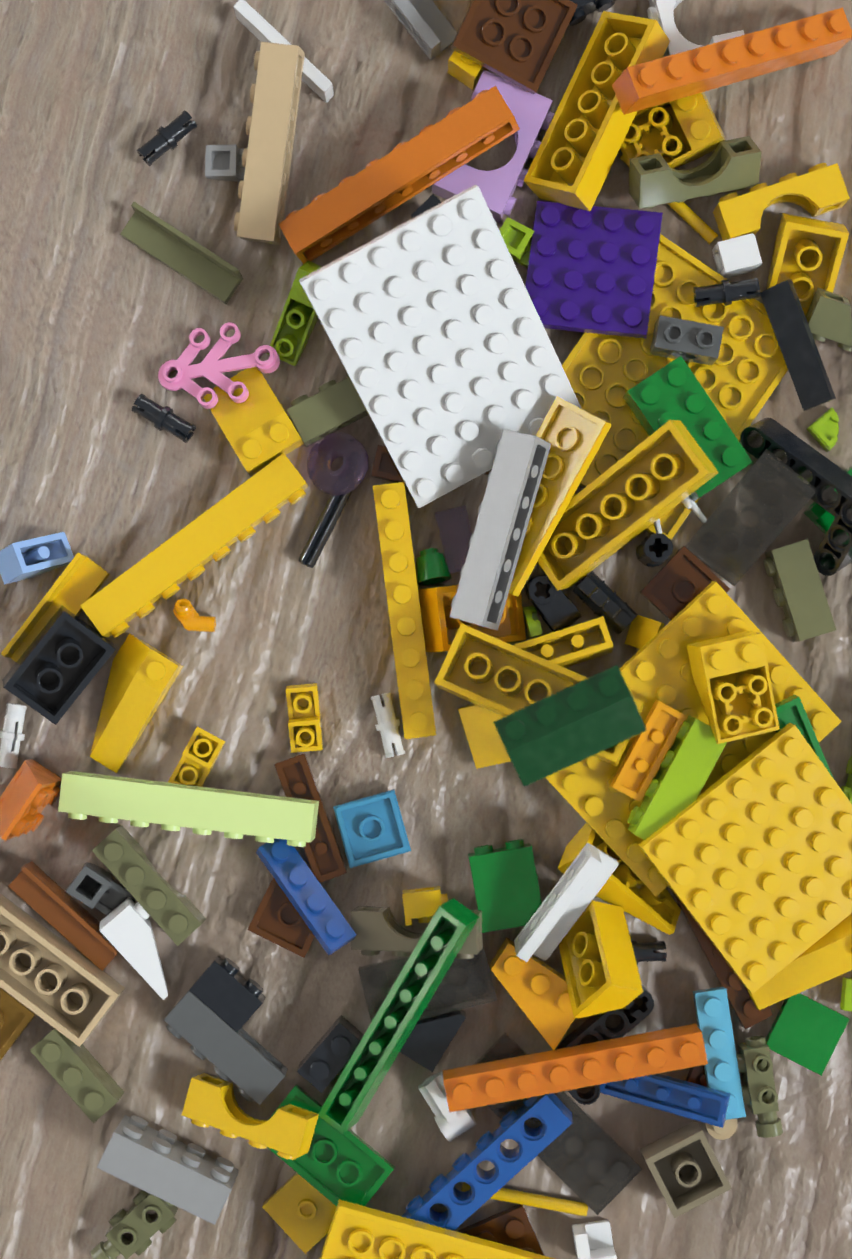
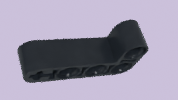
[552,985,654,1105]

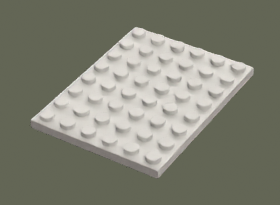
[299,185,582,508]

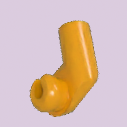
[173,598,216,632]

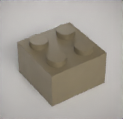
[640,1120,732,1218]

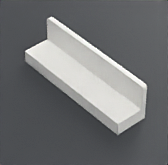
[514,842,619,962]

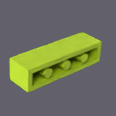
[628,716,727,840]

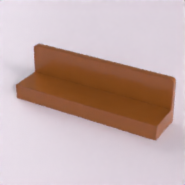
[8,861,119,971]

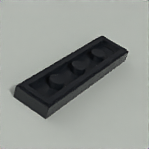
[760,280,836,411]

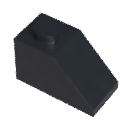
[400,1008,466,1072]

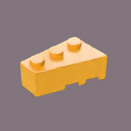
[489,937,575,1051]

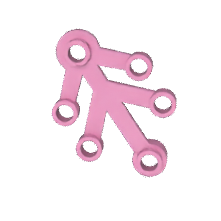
[158,322,280,409]

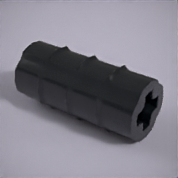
[636,533,673,567]
[573,571,638,634]

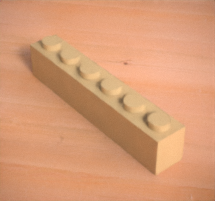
[234,41,305,245]

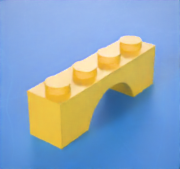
[713,163,850,241]
[181,1073,319,1160]

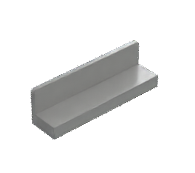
[384,0,457,60]

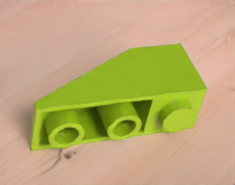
[267,261,322,366]

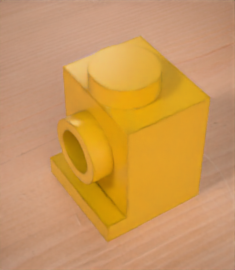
[402,886,448,926]

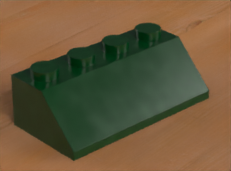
[493,665,647,787]

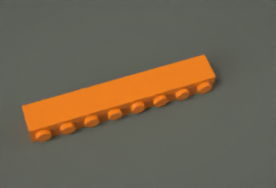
[612,7,852,115]
[278,85,520,264]
[443,1023,708,1112]

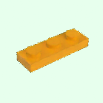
[610,700,687,802]

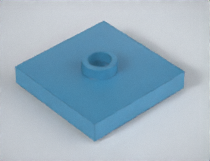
[333,789,411,868]

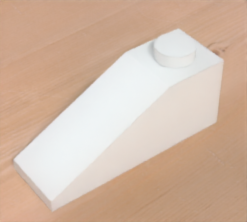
[99,897,168,1000]

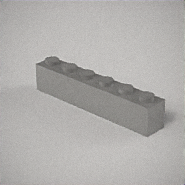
[450,429,551,631]

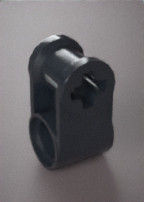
[526,576,582,632]

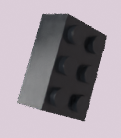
[2,605,116,725]

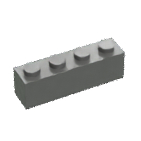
[164,990,288,1105]

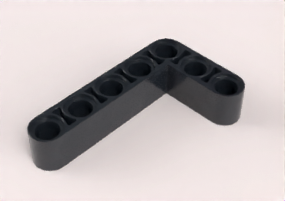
[740,418,852,576]

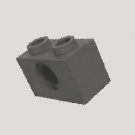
[650,316,724,366]

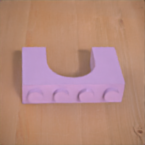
[432,70,555,223]

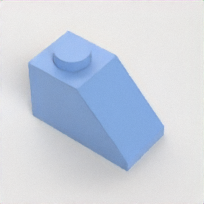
[0,531,74,585]

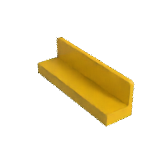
[1,552,110,662]

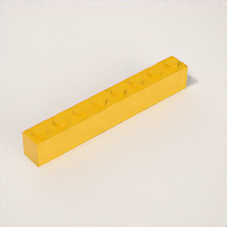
[80,453,309,638]
[373,482,436,739]

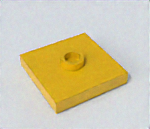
[262,1172,337,1254]

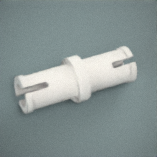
[371,692,405,758]
[0,703,27,769]

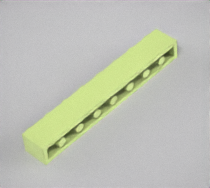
[58,771,319,847]

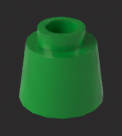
[416,548,452,586]

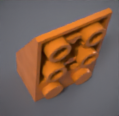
[0,759,62,841]

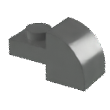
[66,862,136,915]

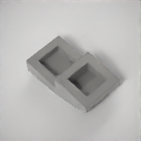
[205,145,245,182]

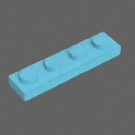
[692,986,746,1120]

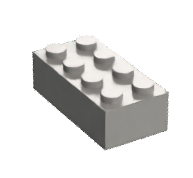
[97,1115,239,1225]

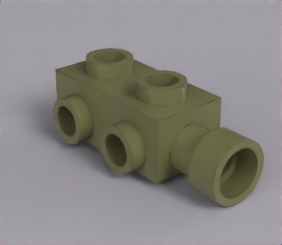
[736,1036,783,1138]
[90,1190,178,1259]

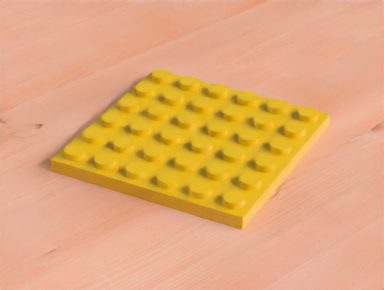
[638,723,852,994]

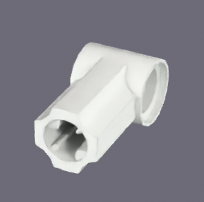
[418,1072,476,1142]

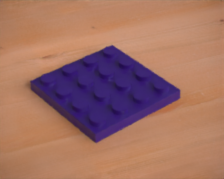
[525,201,663,339]

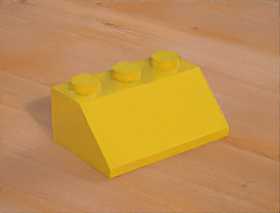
[559,900,643,1018]

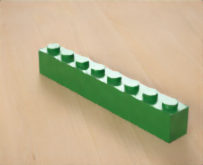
[318,898,480,1134]

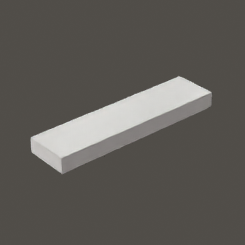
[233,0,334,103]

